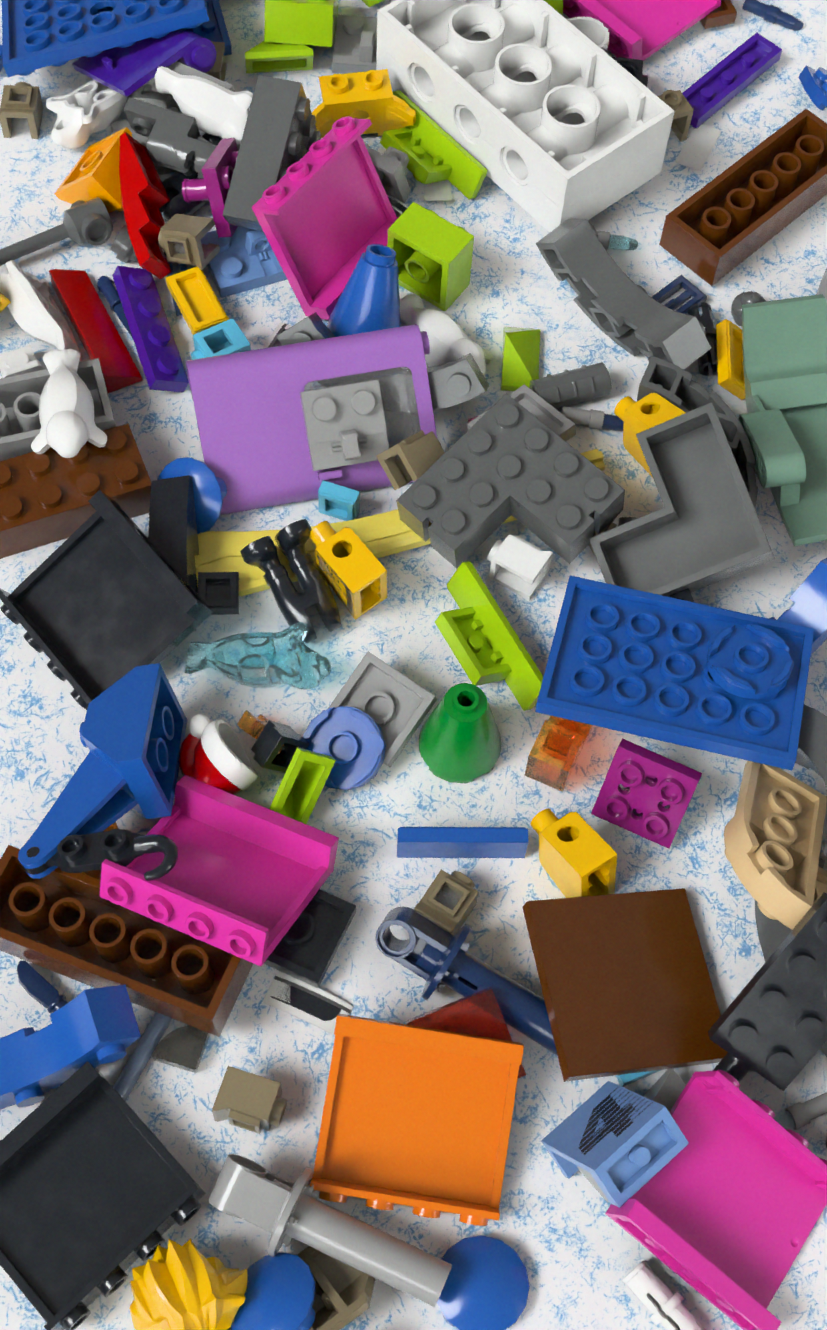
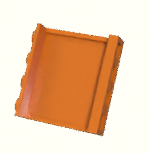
[310,1014,524,1226]

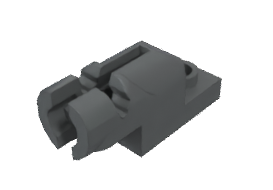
[124,97,217,179]

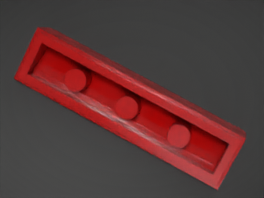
[49,269,143,393]

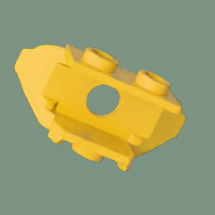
[312,69,416,138]

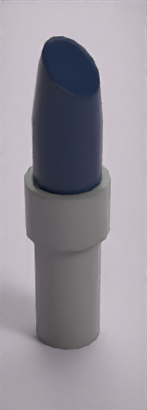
[561,406,624,432]

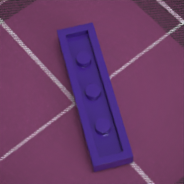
[682,32,783,129]
[112,266,189,392]

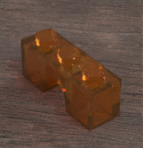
[524,716,593,792]

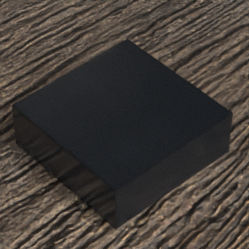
[198,572,239,615]

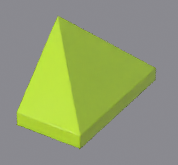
[245,41,313,73]
[501,327,540,391]
[269,747,336,824]

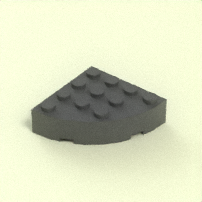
[222,75,321,231]

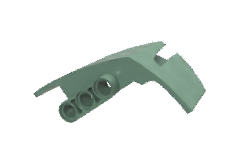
[738,294,827,546]

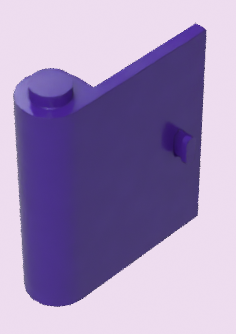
[72,28,217,97]

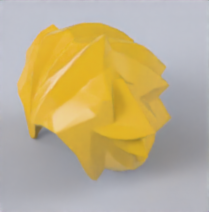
[129,1238,248,1330]

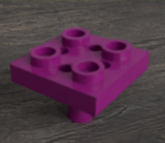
[182,138,239,238]
[591,738,702,849]

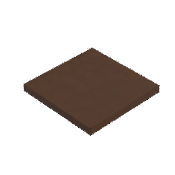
[522,888,728,1082]

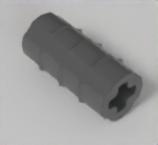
[529,362,612,410]

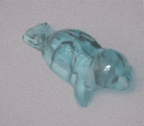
[185,622,331,690]

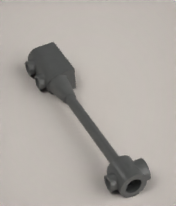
[0,197,113,266]

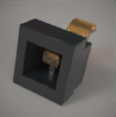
[237,710,310,773]

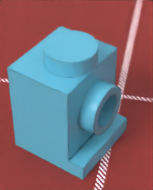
[191,318,251,360]

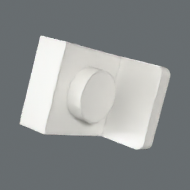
[0,345,42,378]

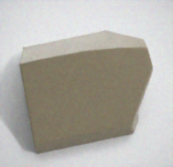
[297,1246,375,1330]

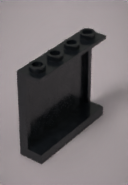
[0,490,213,710]
[0,1061,206,1330]

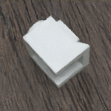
[487,534,553,600]

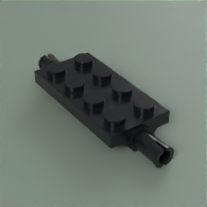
[708,892,827,1091]

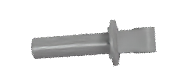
[208,1154,452,1307]

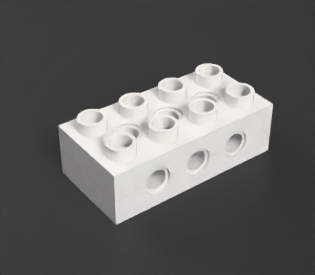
[376,0,675,232]

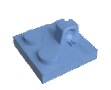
[201,226,287,298]

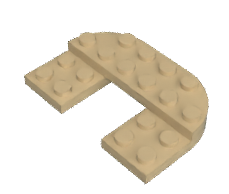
[724,761,827,930]

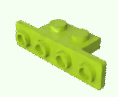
[380,90,487,199]
[435,561,543,711]

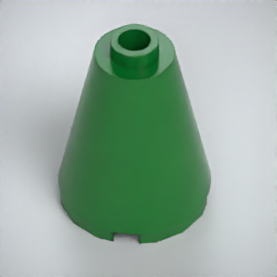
[419,683,501,784]

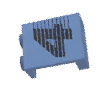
[541,1081,689,1208]

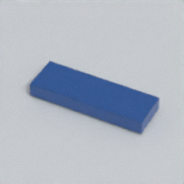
[397,827,529,858]

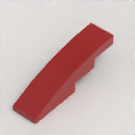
[119,132,172,280]

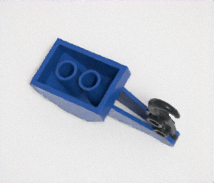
[18,663,188,881]

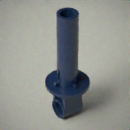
[375,906,558,1056]

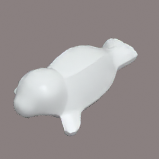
[155,66,253,151]
[46,80,150,149]
[0,260,82,360]
[400,293,493,375]
[31,349,107,458]

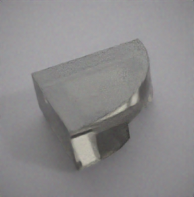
[152,1025,210,1073]

